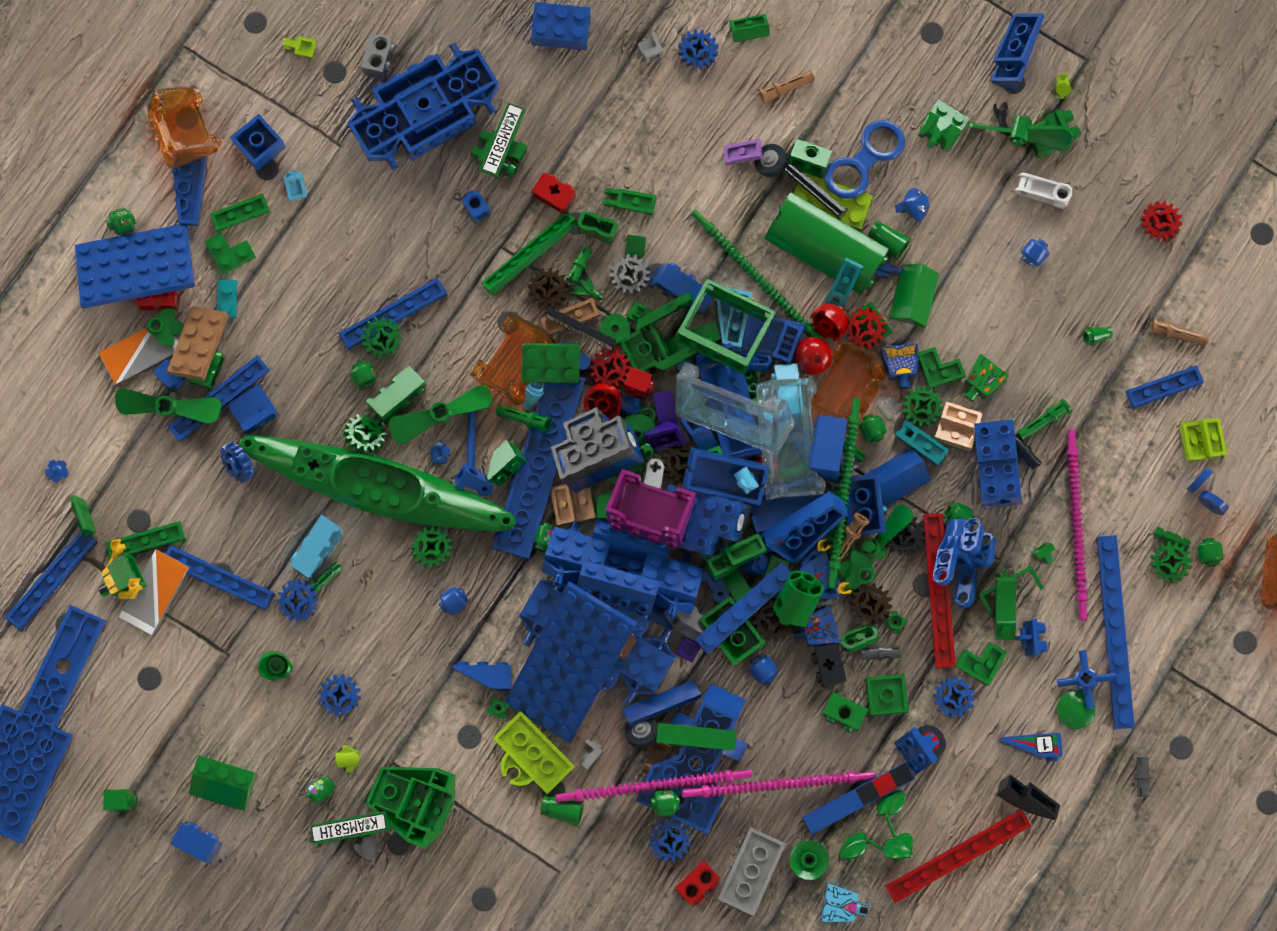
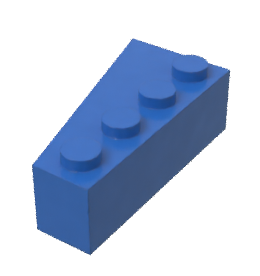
[763,491,848,564]

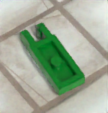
[602,188,657,215]

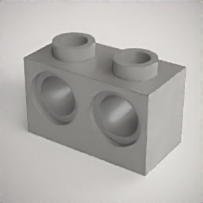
[361,32,396,78]

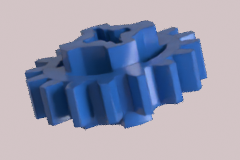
[678,29,718,70]
[220,442,254,483]
[276,579,320,622]
[318,674,361,717]
[932,676,976,719]
[649,819,691,862]

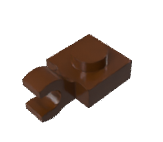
[643,742,672,774]

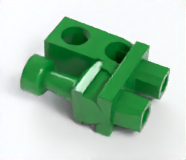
[1031,109,1081,159]
[470,130,527,178]

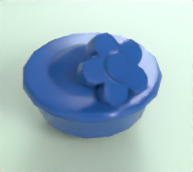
[621,397,643,415]

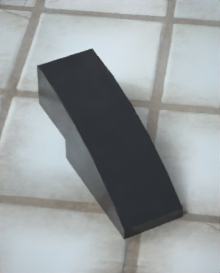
[997,774,1060,820]

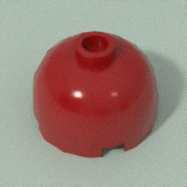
[810,303,848,342]
[794,337,832,375]
[583,383,622,419]

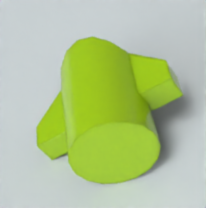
[1054,73,1071,99]
[335,745,360,773]

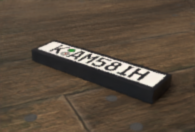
[545,307,617,352]

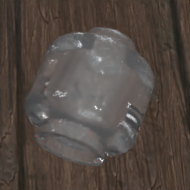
[874,396,902,424]

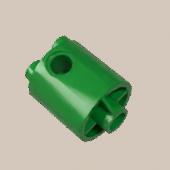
[773,571,824,627]

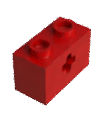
[532,172,576,214]

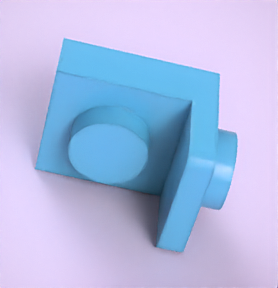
[284,170,308,201]

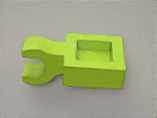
[283,36,317,60]

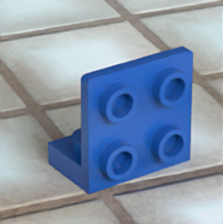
[227,384,279,436]

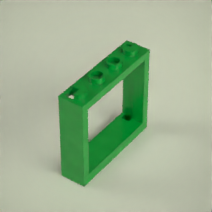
[675,279,776,375]

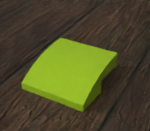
[1179,418,1227,462]

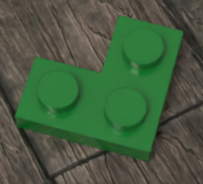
[205,233,256,275]
[918,347,966,389]
[954,642,1006,686]

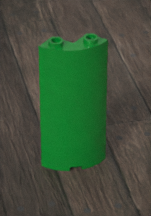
[764,192,889,295]

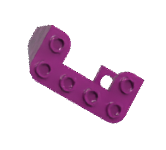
[605,469,696,549]

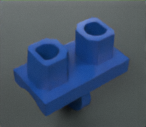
[1015,619,1048,657]

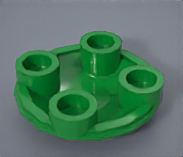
[1056,690,1096,729]

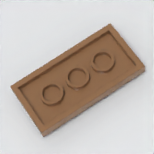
[167,306,229,381]

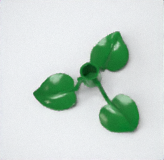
[839,791,913,862]

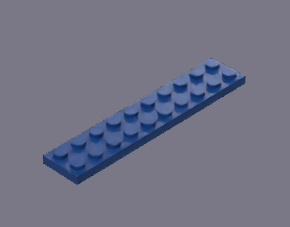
[492,376,586,560]

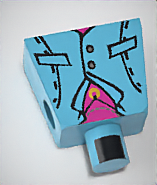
[821,884,868,922]

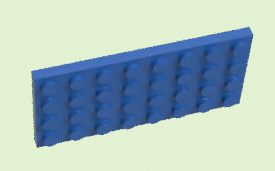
[505,582,637,743]

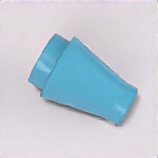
[522,382,544,411]

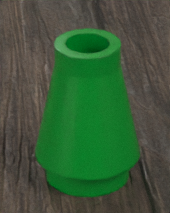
[1083,327,1113,346]

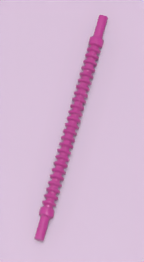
[1066,430,1088,621]
[556,769,752,802]
[682,771,874,798]

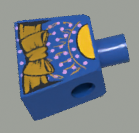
[880,343,918,389]

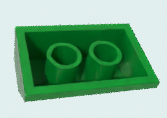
[699,596,765,666]
[189,755,257,811]

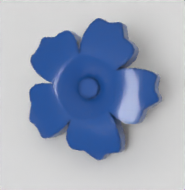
[430,441,451,464]
[45,459,69,483]

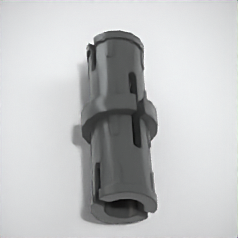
[860,645,901,661]
[1135,757,1151,797]

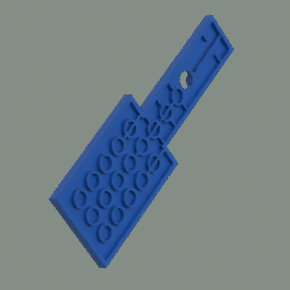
[0,605,106,844]

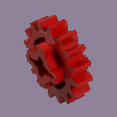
[1140,201,1182,242]
[845,307,886,349]
[589,349,631,388]

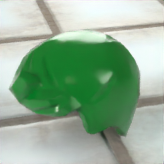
[258,650,293,681]

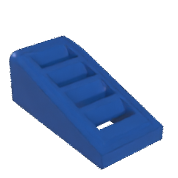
[771,321,803,364]

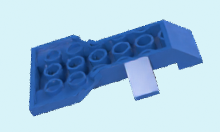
[636,684,748,834]

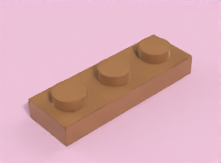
[540,298,600,338]

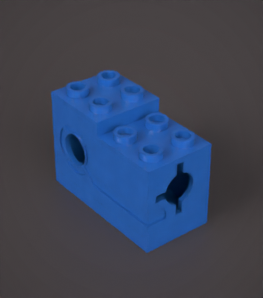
[974,419,1023,508]

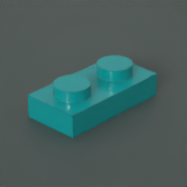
[217,280,238,319]

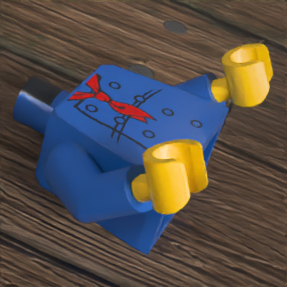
[798,539,852,600]

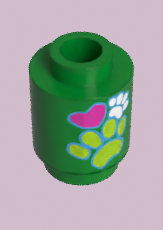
[533,523,554,552]
[306,775,336,804]

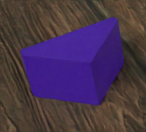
[644,420,686,451]

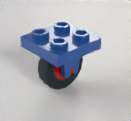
[894,725,946,775]

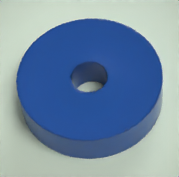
[1187,467,1213,494]
[1198,491,1229,516]

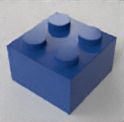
[230,114,286,171]
[170,822,222,864]

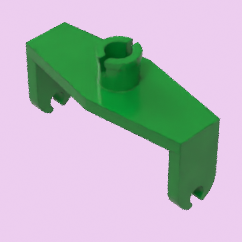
[979,566,1044,618]

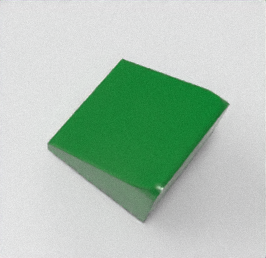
[625,234,646,258]

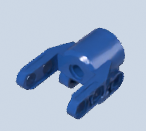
[933,518,996,609]

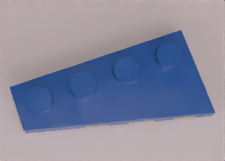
[170,150,208,226]

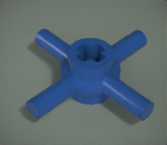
[1057,650,1116,709]

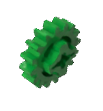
[361,316,403,358]
[901,386,944,428]
[343,414,386,454]
[411,526,453,569]
[1149,541,1193,583]

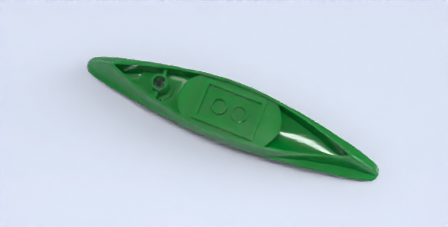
[239,436,516,531]

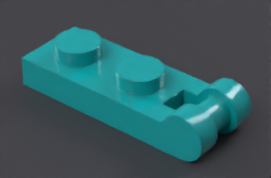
[825,258,863,308]
[894,420,949,467]

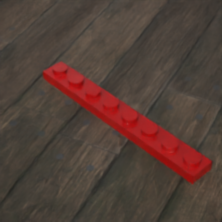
[923,513,956,668]
[885,810,1031,903]

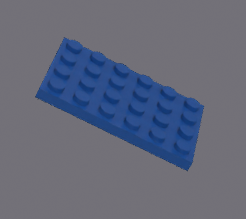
[75,224,195,309]

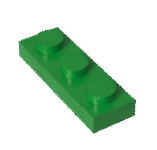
[210,193,270,232]

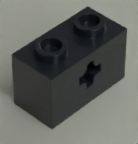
[811,643,847,688]

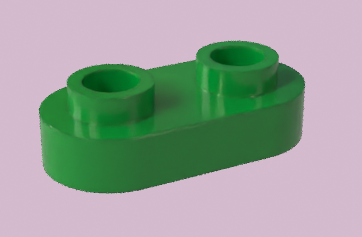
[840,625,878,652]

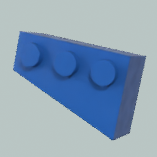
[647,263,713,315]

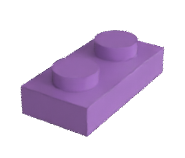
[724,139,762,166]

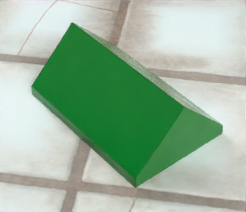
[889,264,939,328]

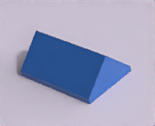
[809,415,848,483]
[863,448,931,506]
[846,474,886,535]

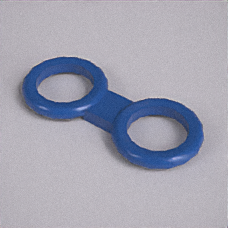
[824,120,905,199]

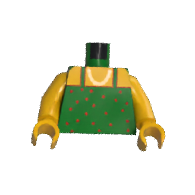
[98,539,147,599]

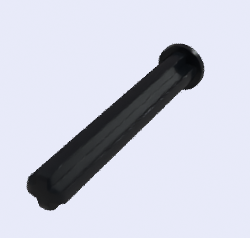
[784,164,848,220]

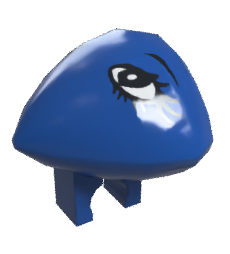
[895,188,930,222]

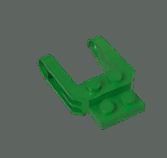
[620,292,716,371]

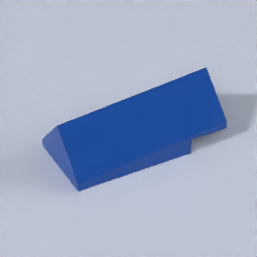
[990,13,1045,93]

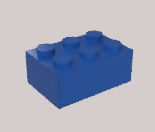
[531,2,591,51]

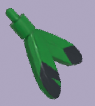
[565,271,604,301]

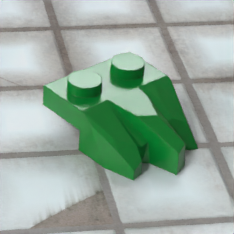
[918,99,970,151]

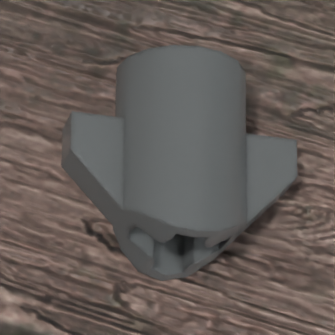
[354,836,382,861]

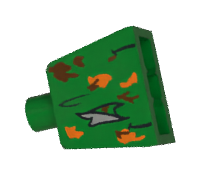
[964,354,1010,402]

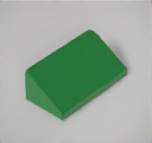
[729,14,770,42]
[71,495,96,537]

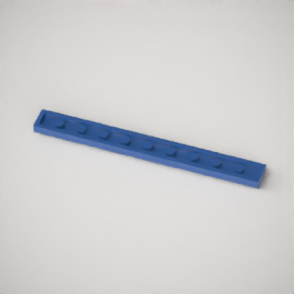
[1096,535,1135,730]

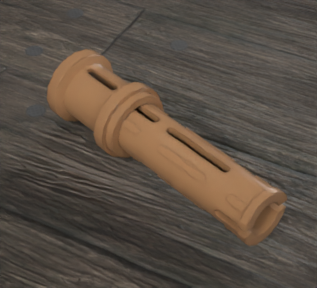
[758,70,815,104]
[1149,317,1209,346]
[829,513,869,562]

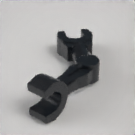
[993,102,1028,147]

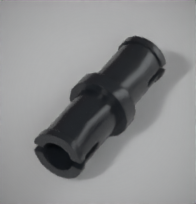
[1015,434,1042,470]

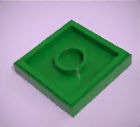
[865,674,909,717]

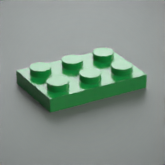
[521,343,580,383]

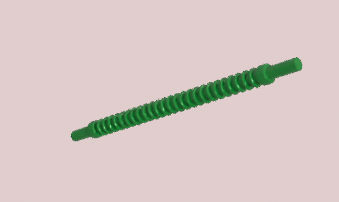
[691,210,827,343]
[828,397,860,589]

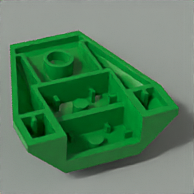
[365,767,456,849]

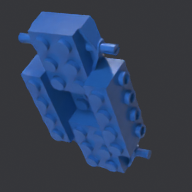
[347,43,500,170]
[542,518,704,620]
[519,580,676,705]

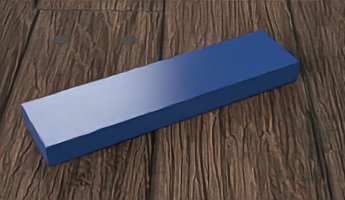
[1125,365,1204,409]
[622,680,702,727]

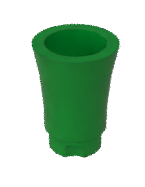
[868,221,911,260]
[540,796,584,828]

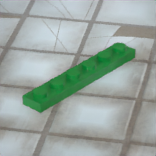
[481,211,578,295]

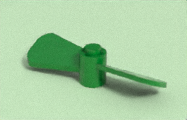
[967,116,1073,152]
[388,385,493,444]
[115,388,222,424]
[837,504,914,595]

